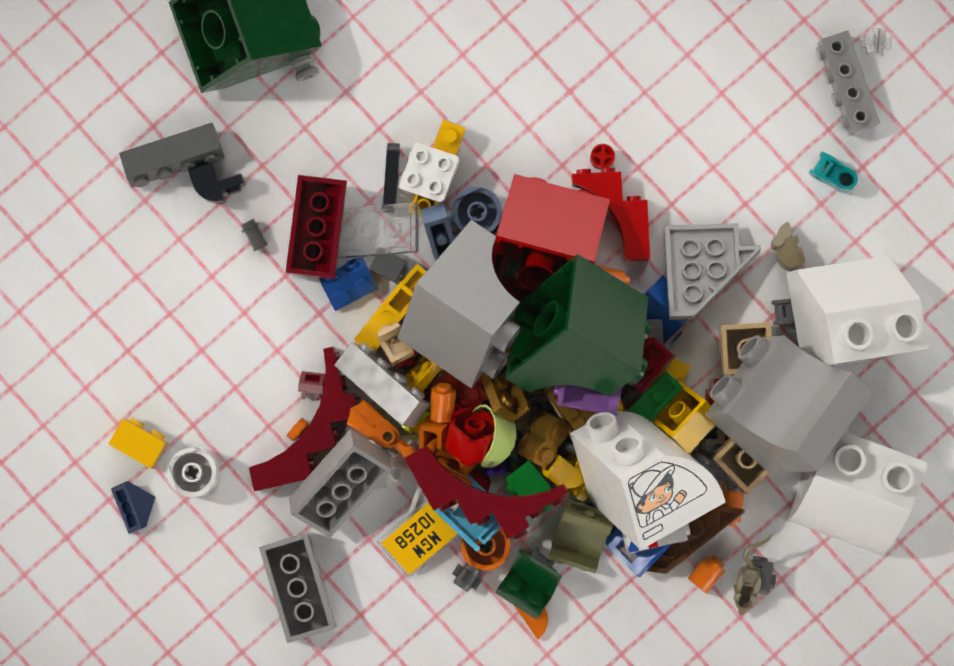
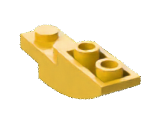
[409,119,467,217]
[354,264,427,354]

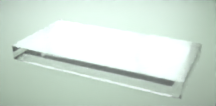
[337,202,419,259]

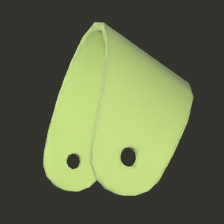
[473,404,517,468]

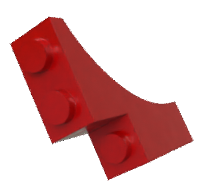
[571,168,650,262]

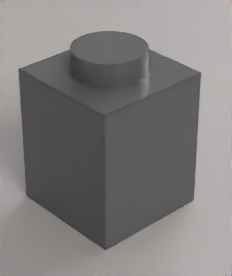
[369,247,409,284]

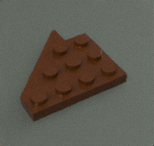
[647,480,745,574]

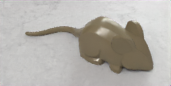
[770,222,806,271]
[733,534,772,615]

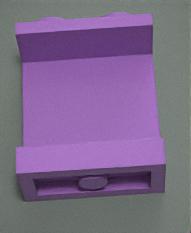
[554,385,622,416]

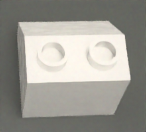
[786,256,929,366]

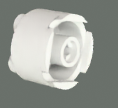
[167,448,220,497]

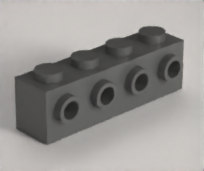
[119,122,225,188]

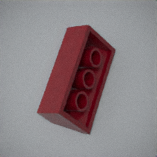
[285,175,347,279]

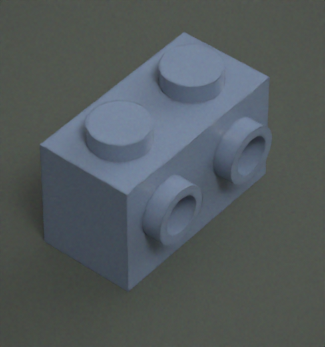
[420,203,458,261]

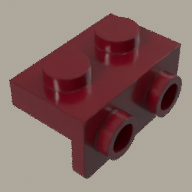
[633,335,676,394]

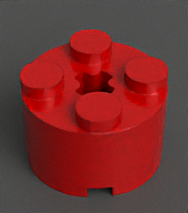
[444,407,495,466]

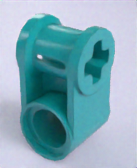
[809,152,858,193]

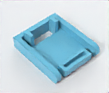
[435,475,501,552]

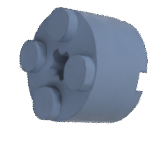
[452,187,502,233]

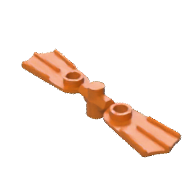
[347,400,472,505]

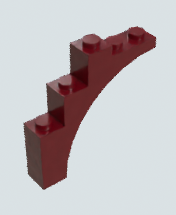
[249,347,361,492]
[404,445,569,540]

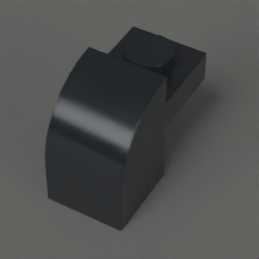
[188,163,246,204]

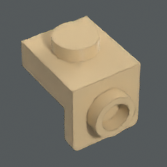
[377,322,414,366]

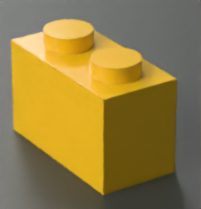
[108,417,169,469]

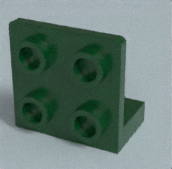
[495,549,562,620]

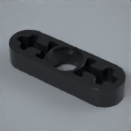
[383,143,400,214]

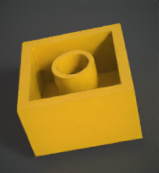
[651,382,716,454]

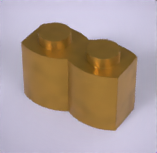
[517,409,570,469]

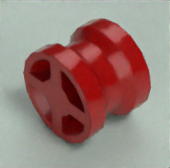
[590,144,615,170]

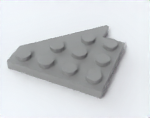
[664,223,761,320]

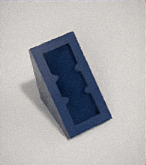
[111,481,155,534]

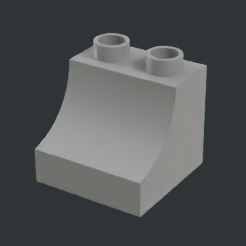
[398,220,521,388]
[705,335,873,472]

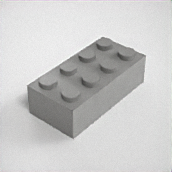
[289,429,392,538]
[259,532,337,643]

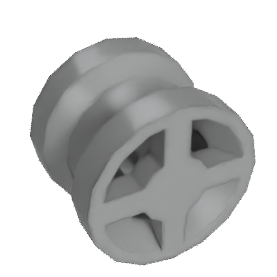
[290,54,319,81]

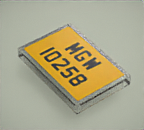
[377,499,460,579]

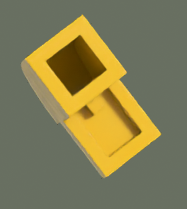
[536,453,584,488]

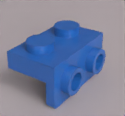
[319,257,378,311]

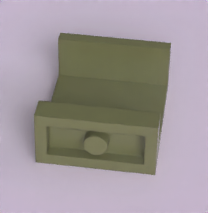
[548,499,613,574]

